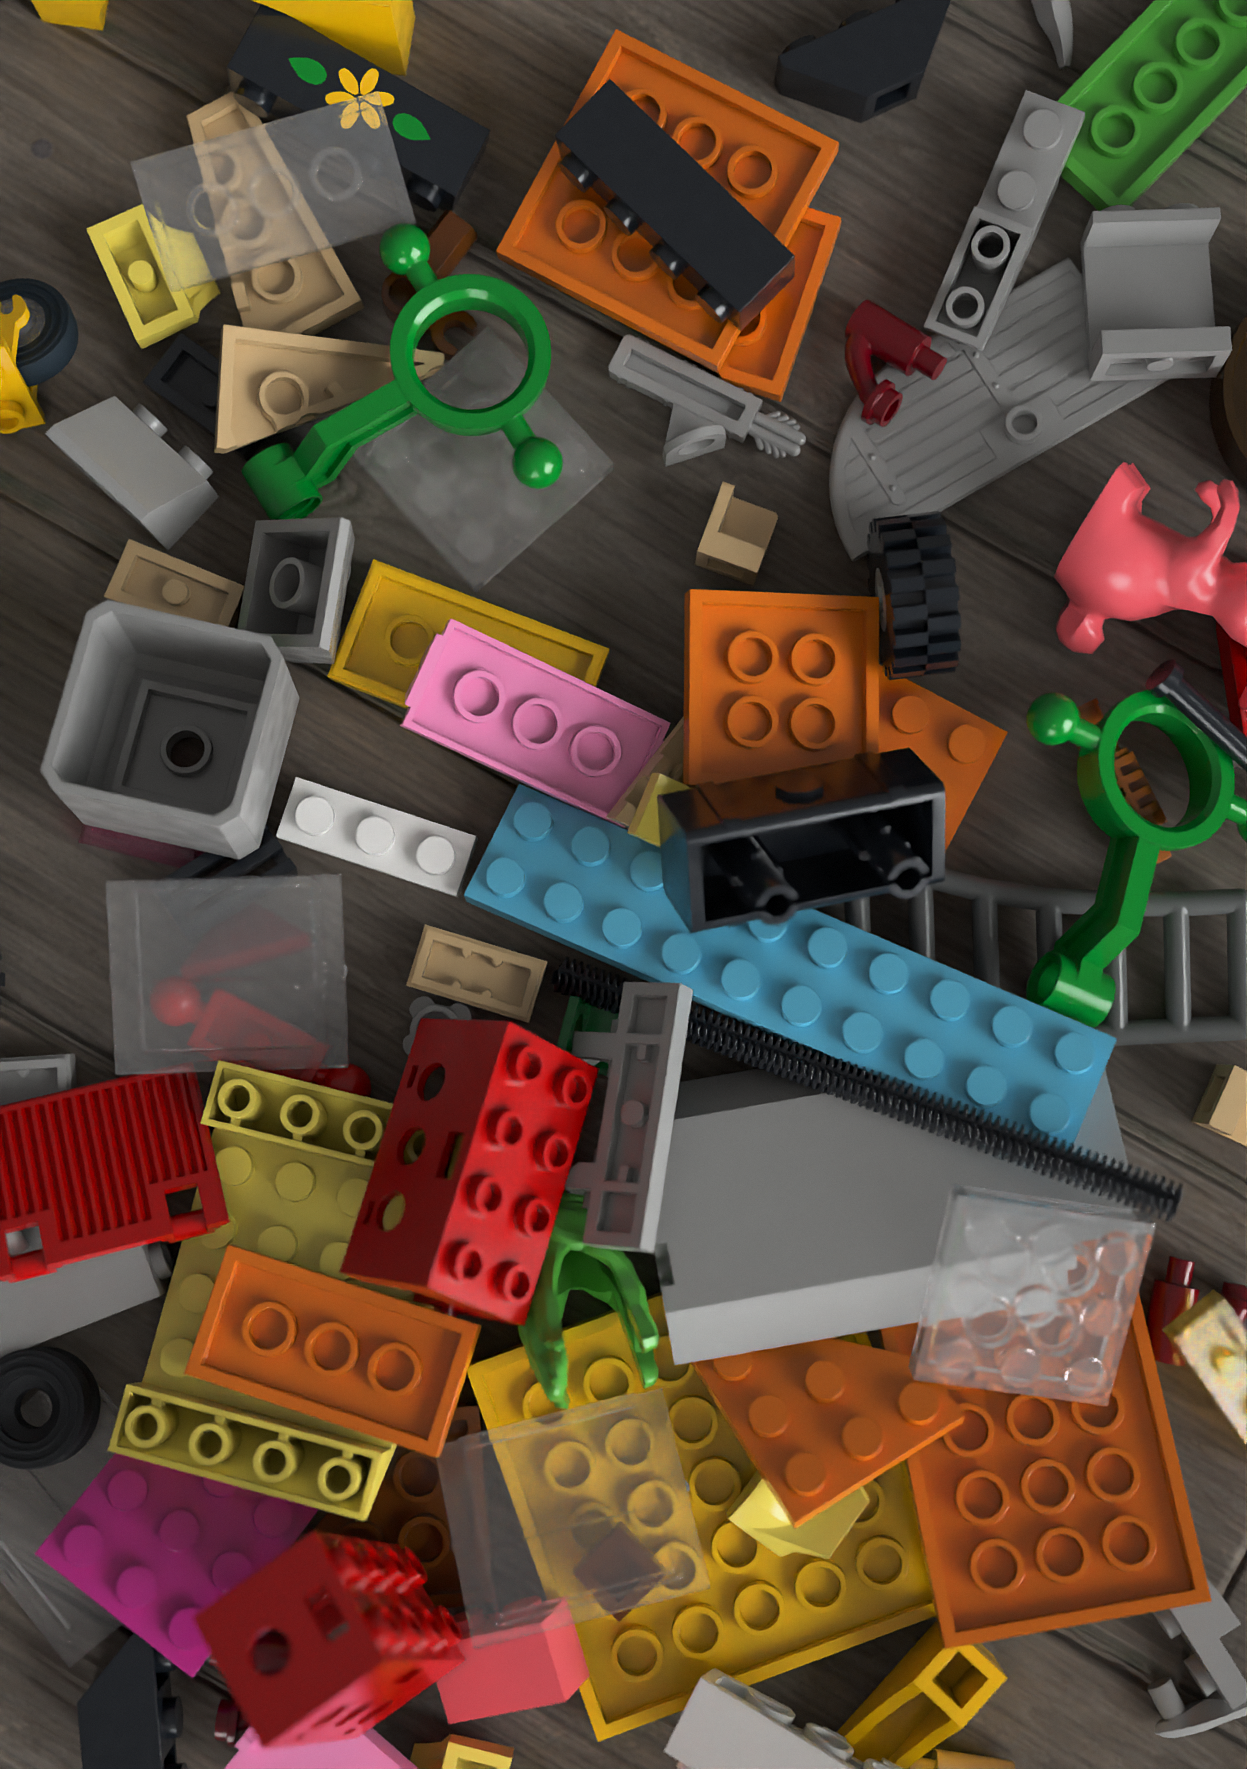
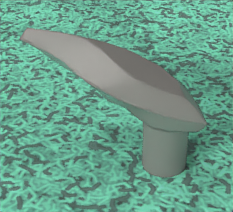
[1031,0,1073,70]
[1147,1677,1247,1738]

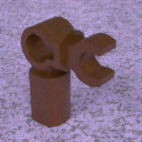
[381,209,478,362]

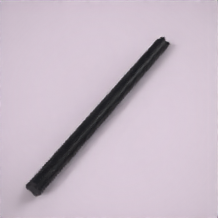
[551,956,1184,1222]

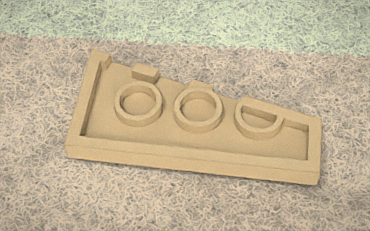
[187,91,364,336]

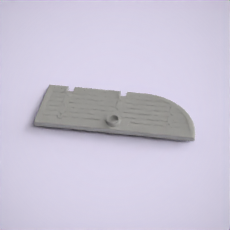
[829,258,1169,562]

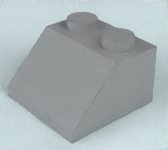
[45,396,219,550]
[238,517,355,664]

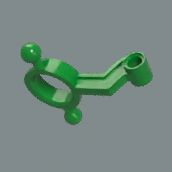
[241,223,563,520]
[1026,690,1247,1028]

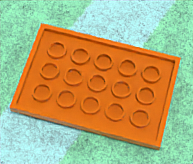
[878,1232,1212,1649]

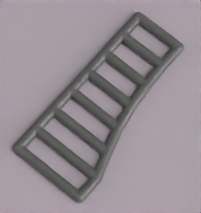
[789,868,1247,1058]

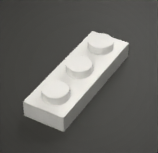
[276,777,478,898]

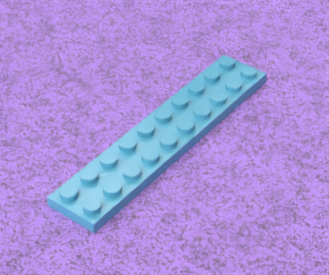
[464,784,1117,1149]

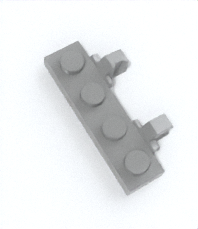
[564,982,693,1253]

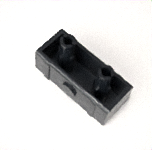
[657,747,946,933]

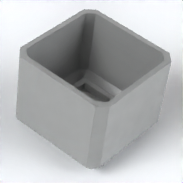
[40,600,300,860]

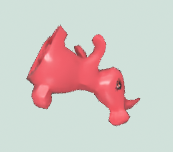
[1054,462,1247,711]

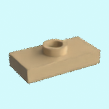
[406,924,548,1023]

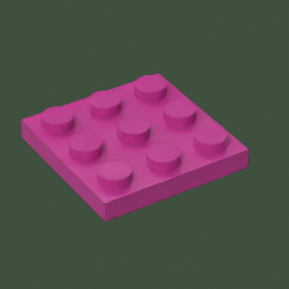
[35,1453,318,1678]

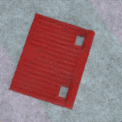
[0,1060,230,1284]

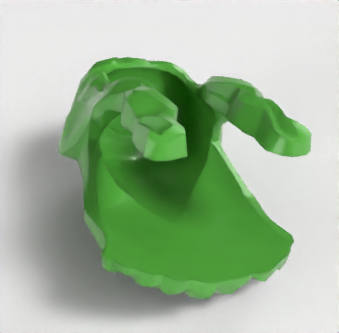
[518,1190,659,1409]

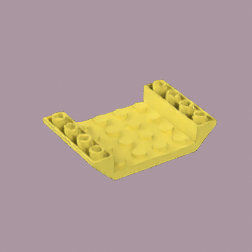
[108,1060,464,1521]

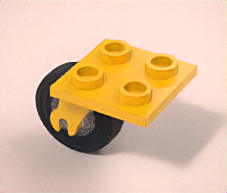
[0,278,78,434]

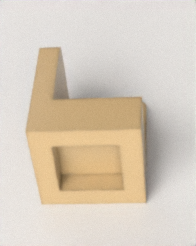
[695,481,778,586]
[1191,1064,1247,1147]

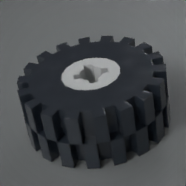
[867,511,961,680]

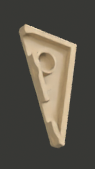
[214,325,445,454]

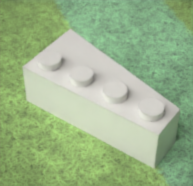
[664,1668,904,1769]

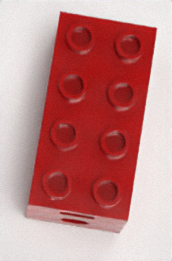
[340,1018,599,1326]
[192,1531,466,1750]

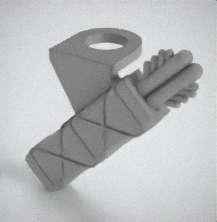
[608,334,806,467]

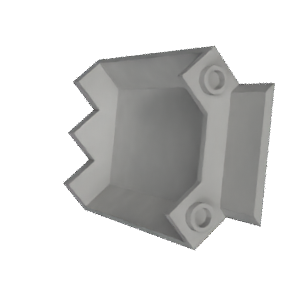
[654,1057,1144,1365]

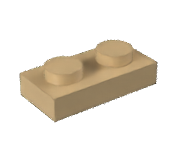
[104,539,245,628]

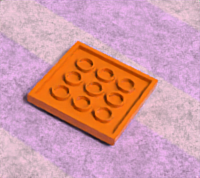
[496,29,839,373]

